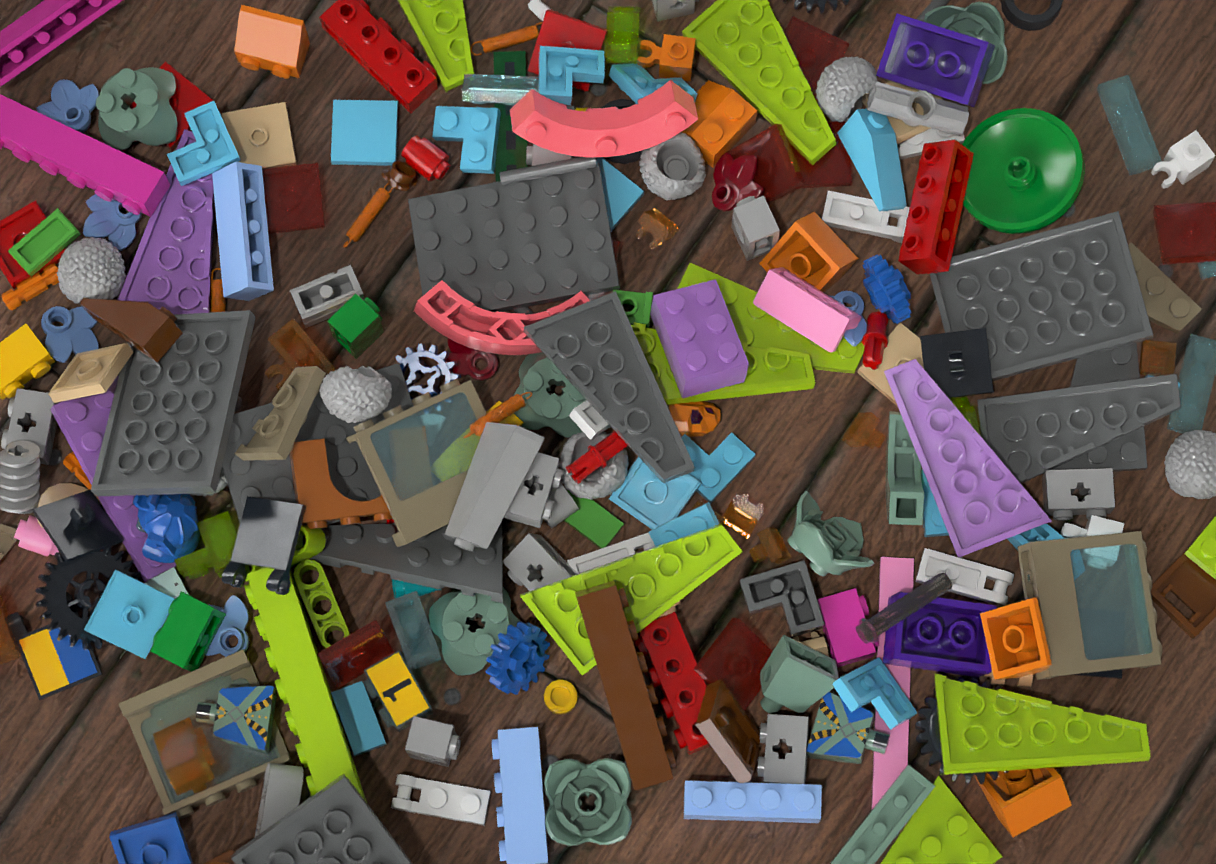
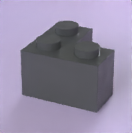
[740,560,824,638]

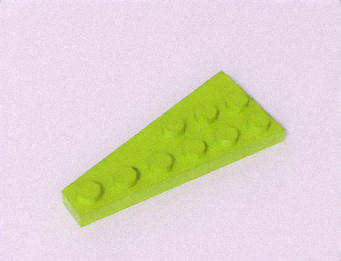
[397,0,474,92]
[682,0,836,165]
[677,263,864,374]
[631,322,815,405]
[520,524,743,675]
[934,673,1150,775]
[881,776,1002,864]

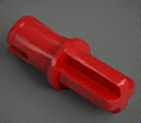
[862,311,889,370]
[566,431,628,484]

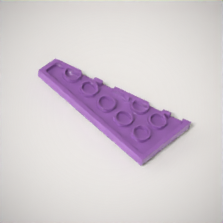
[118,129,214,315]
[884,359,1052,558]
[50,376,177,582]

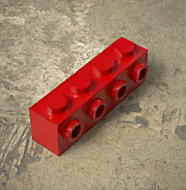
[319,0,438,114]
[898,139,973,275]
[635,612,711,755]

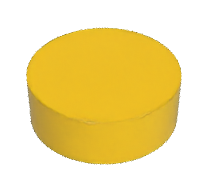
[544,680,578,715]

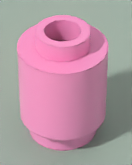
[14,515,59,557]

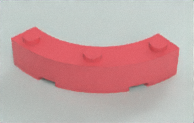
[510,79,698,158]
[414,280,590,355]

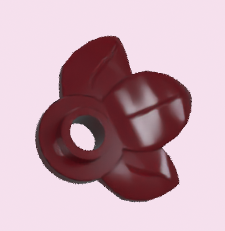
[712,152,764,211]
[446,338,498,381]

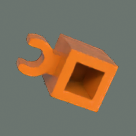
[638,34,696,82]

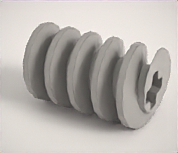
[0,440,40,514]

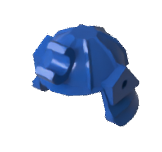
[133,494,201,563]

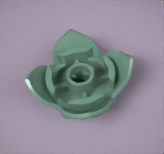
[924,1,1008,84]
[96,67,178,151]
[514,352,586,438]
[787,491,874,577]
[429,587,519,676]
[544,758,632,846]

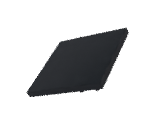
[920,328,993,398]
[33,489,124,562]

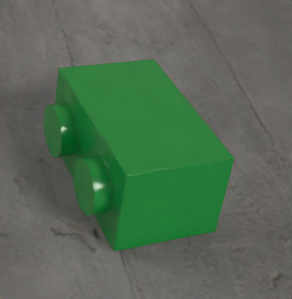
[328,293,384,359]
[150,591,226,672]

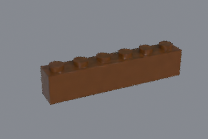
[575,581,677,791]

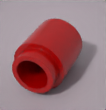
[401,135,451,182]

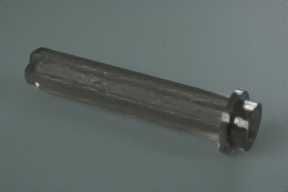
[855,573,952,644]

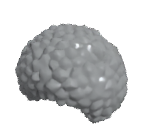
[816,57,878,122]
[639,132,706,200]
[57,237,126,304]
[319,366,392,423]
[1164,430,1216,499]
[559,431,629,500]

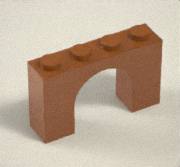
[290,426,432,529]

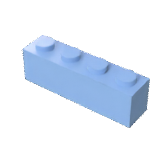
[212,162,274,301]
[492,727,549,864]
[683,781,822,823]

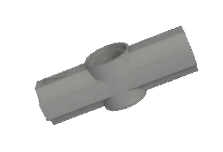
[867,81,969,136]

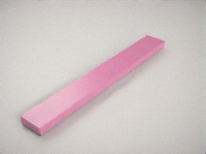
[871,557,914,826]

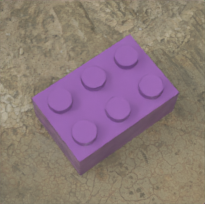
[650,279,749,399]

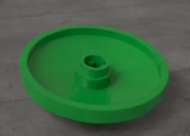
[962,108,1085,234]

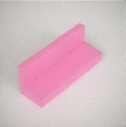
[753,267,862,352]

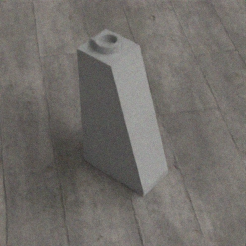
[444,422,544,552]

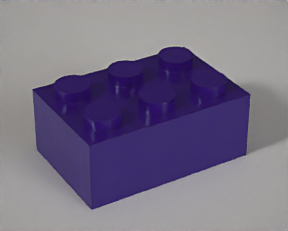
[876,13,995,108]
[882,592,997,677]

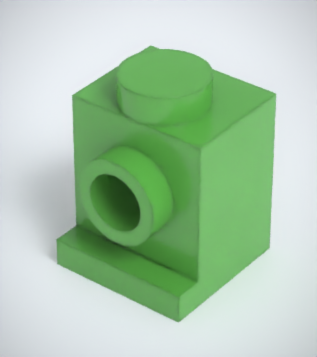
[613,290,653,328]

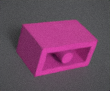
[817,588,879,668]

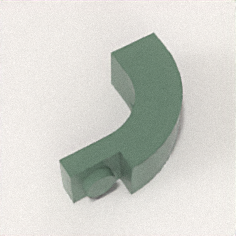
[886,411,924,525]

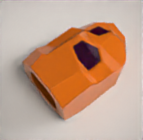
[668,401,721,437]

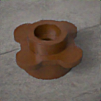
[382,161,418,191]

